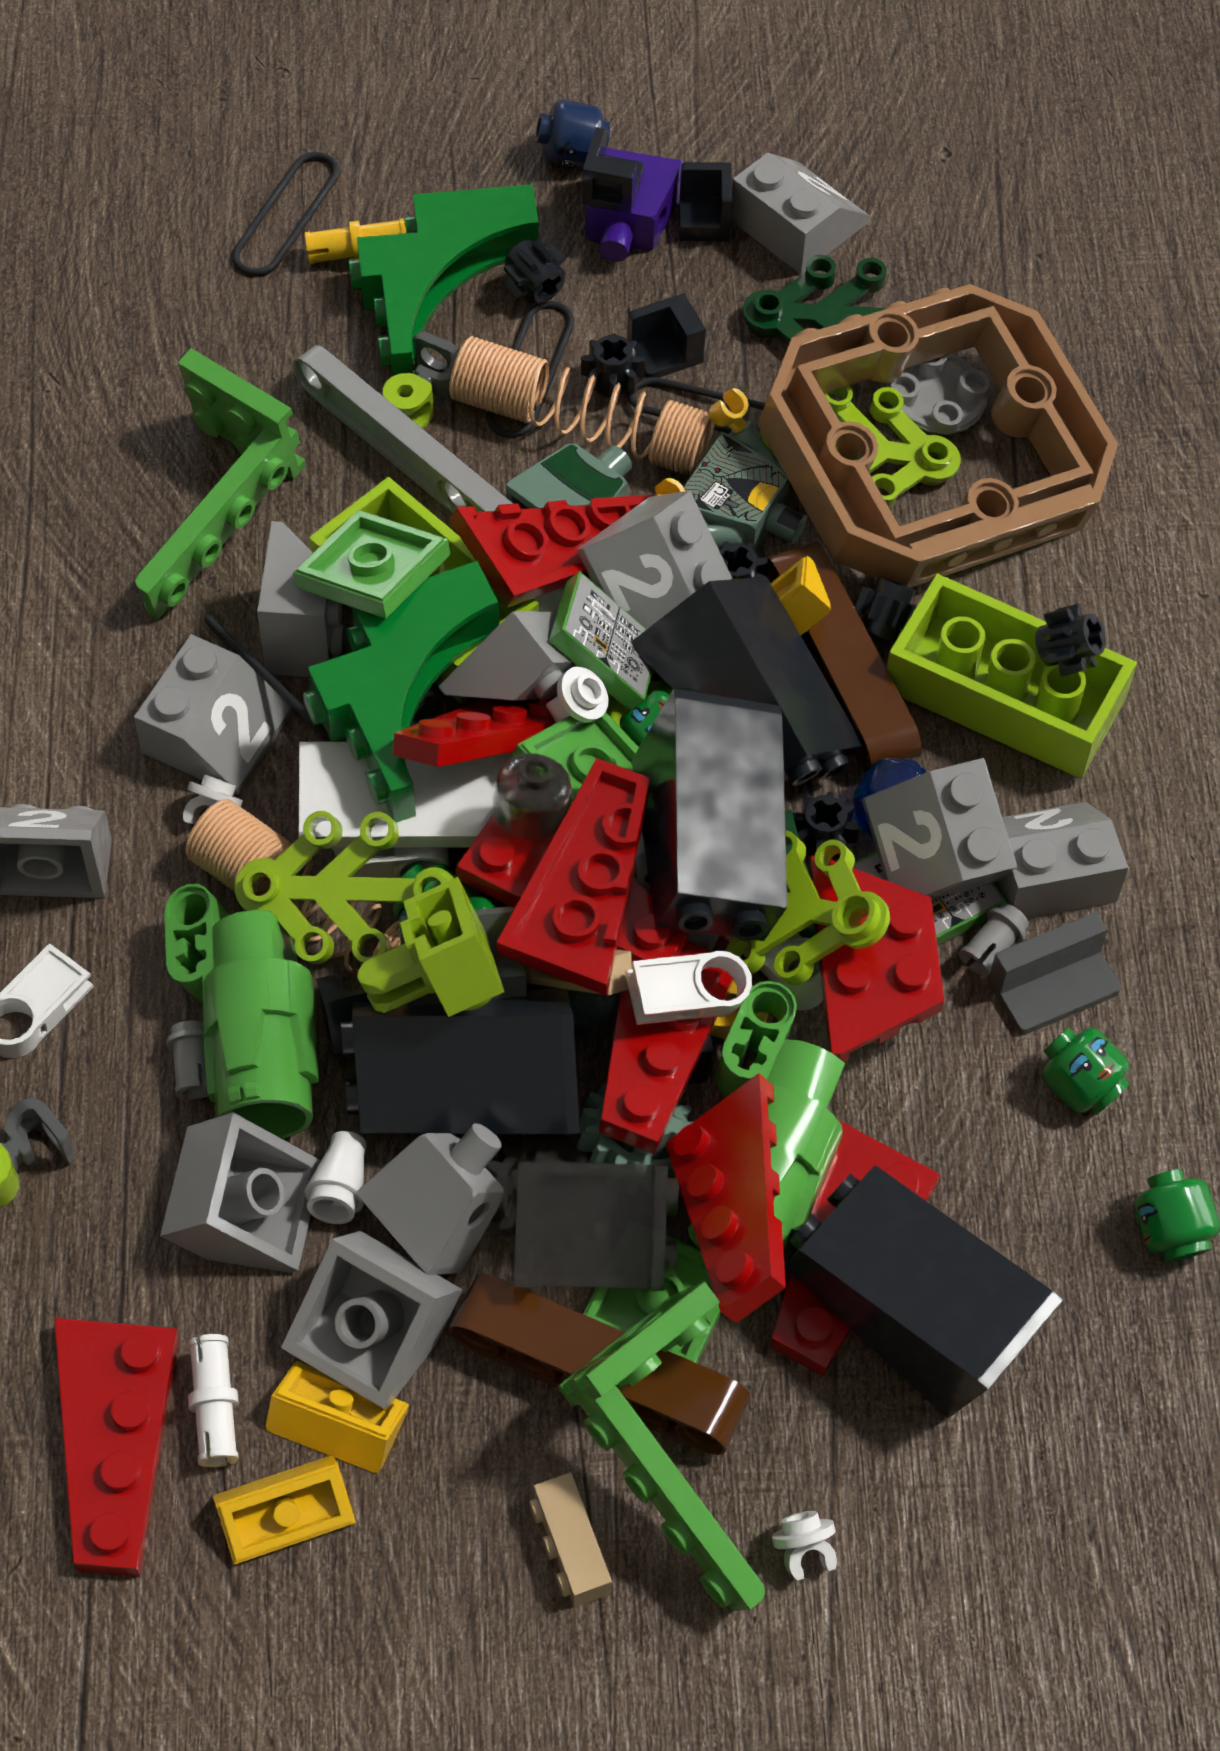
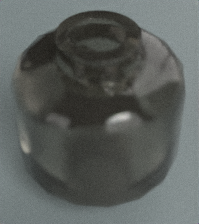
[492,753,572,840]

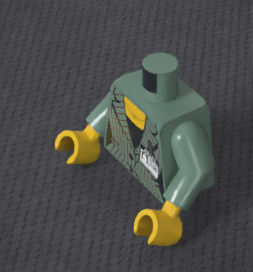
[655,388,807,553]

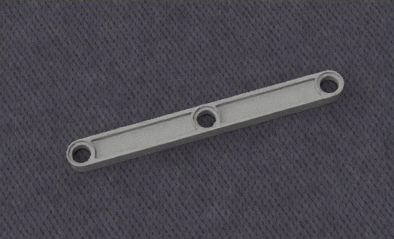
[292,345,592,590]

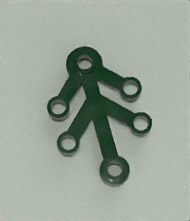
[743,255,887,343]

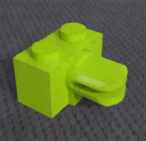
[357,877,504,1017]

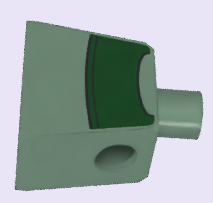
[506,444,632,509]

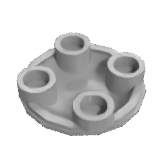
[887,354,990,435]

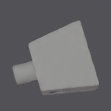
[356,1123,504,1275]

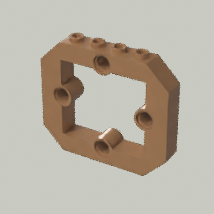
[757,284,1118,588]

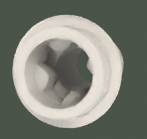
[304,1131,367,1224]

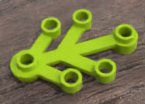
[759,386,961,508]
[235,811,455,964]
[726,830,890,986]

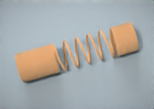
[449,336,715,477]
[185,799,400,975]

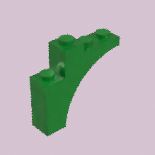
[349,184,539,376]
[303,561,499,823]

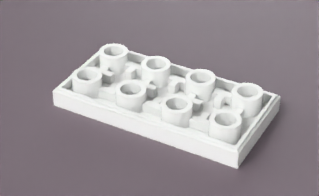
[299,742,529,848]

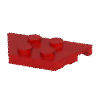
[809,855,945,1062]

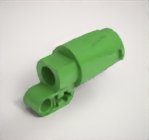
[164,884,319,1139]
[688,981,845,1253]

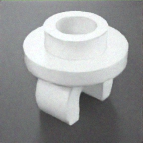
[546,667,608,723]
[183,774,243,824]
[772,1511,837,1581]

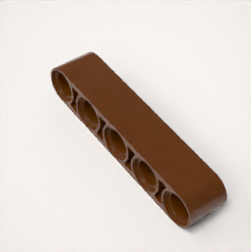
[766,542,922,773]
[448,1274,751,1455]

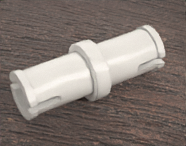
[188,1334,239,1467]

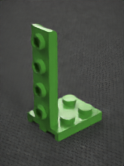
[136,348,306,620]
[557,1281,765,1611]

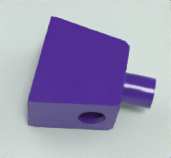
[585,146,683,262]

